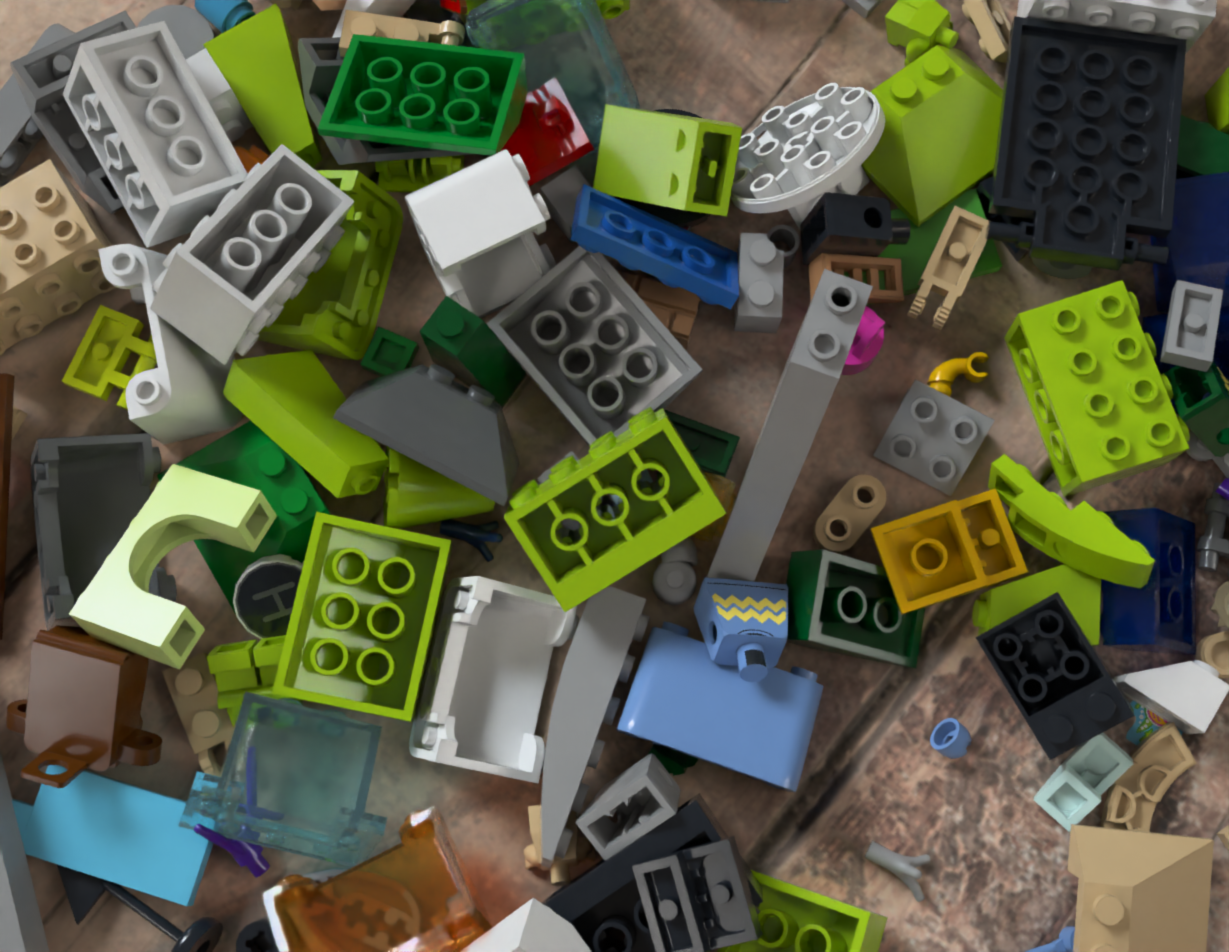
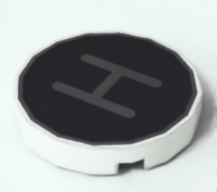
[233,554,304,639]

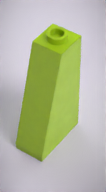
[203,4,323,168]
[223,350,389,498]

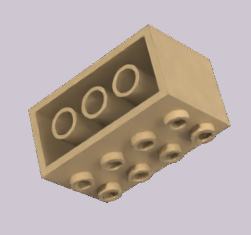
[0,159,116,356]

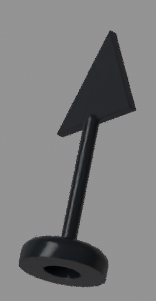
[57,864,223,952]

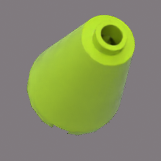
[383,446,495,529]

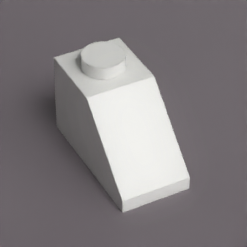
[1114,660,1229,734]

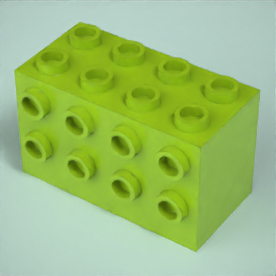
[1004,280,1190,497]

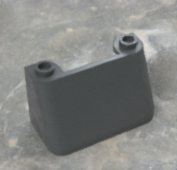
[30,433,177,631]

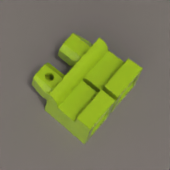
[207,635,303,729]

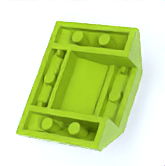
[861,45,1003,227]

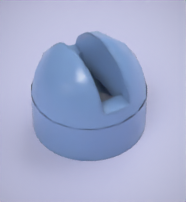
[930,718,972,759]

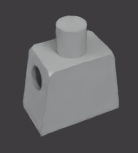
[576,753,681,861]

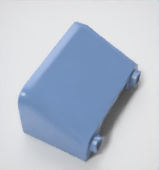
[617,622,824,792]

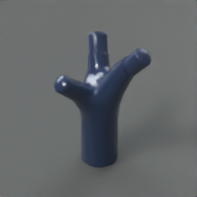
[440,519,503,562]

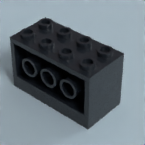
[542,793,763,952]

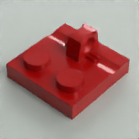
[500,77,594,187]

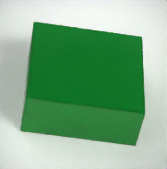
[360,326,420,376]

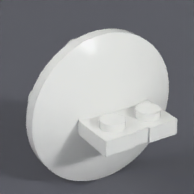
[730,83,885,231]

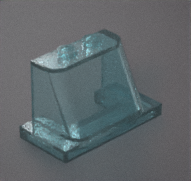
[178,691,387,869]

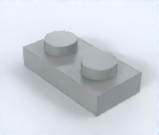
[1160,280,1223,372]

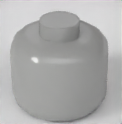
[652,561,697,605]

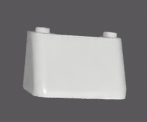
[98,244,243,445]
[409,576,578,784]

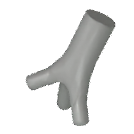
[864,840,930,902]

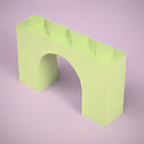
[69,464,277,670]

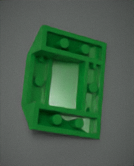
[157,420,332,623]

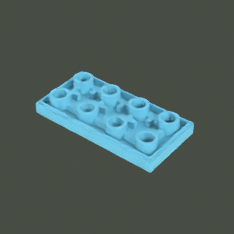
[22,765,224,906]

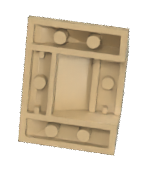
[1067,824,1214,952]

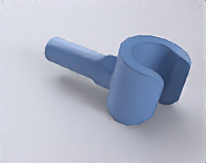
[1024,926,1075,952]

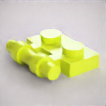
[62,305,157,411]

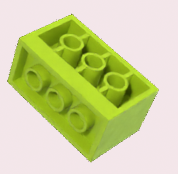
[504,407,727,612]

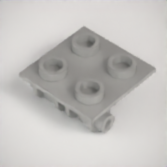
[873,379,995,496]

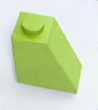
[972,564,1101,646]

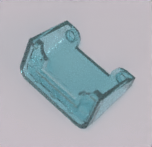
[466,0,640,157]

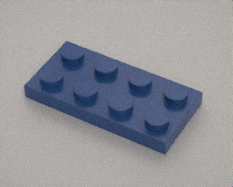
[570,184,739,309]

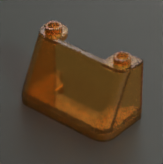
[261,806,493,952]

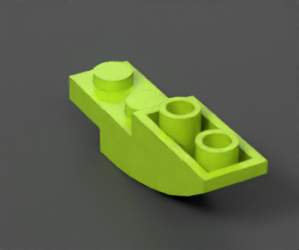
[988,454,1155,589]

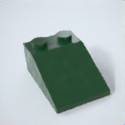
[786,549,925,668]

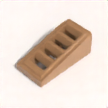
[809,253,904,304]

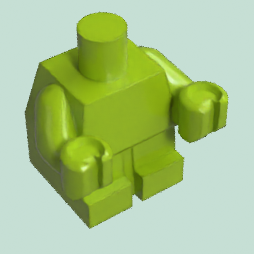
[885,0,959,66]

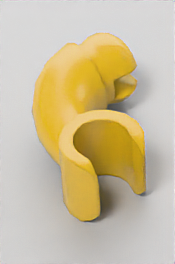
[927,352,989,397]

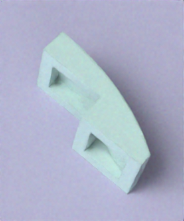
[1034,733,1134,832]

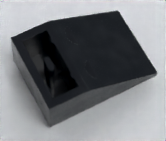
[976,592,1135,760]

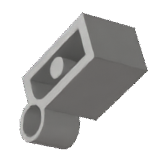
[734,225,800,333]

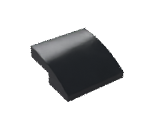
[632,836,763,952]

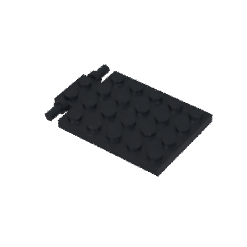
[985,16,1187,271]

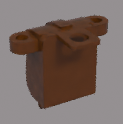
[6,625,163,788]

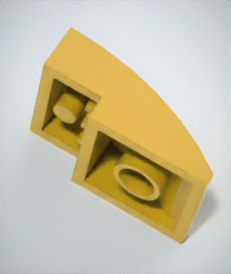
[870,488,1028,614]

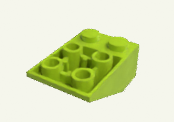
[593,104,742,216]

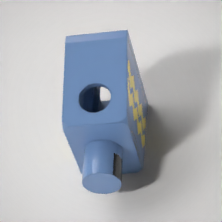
[693,577,788,682]

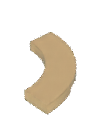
[1101,722,1197,832]

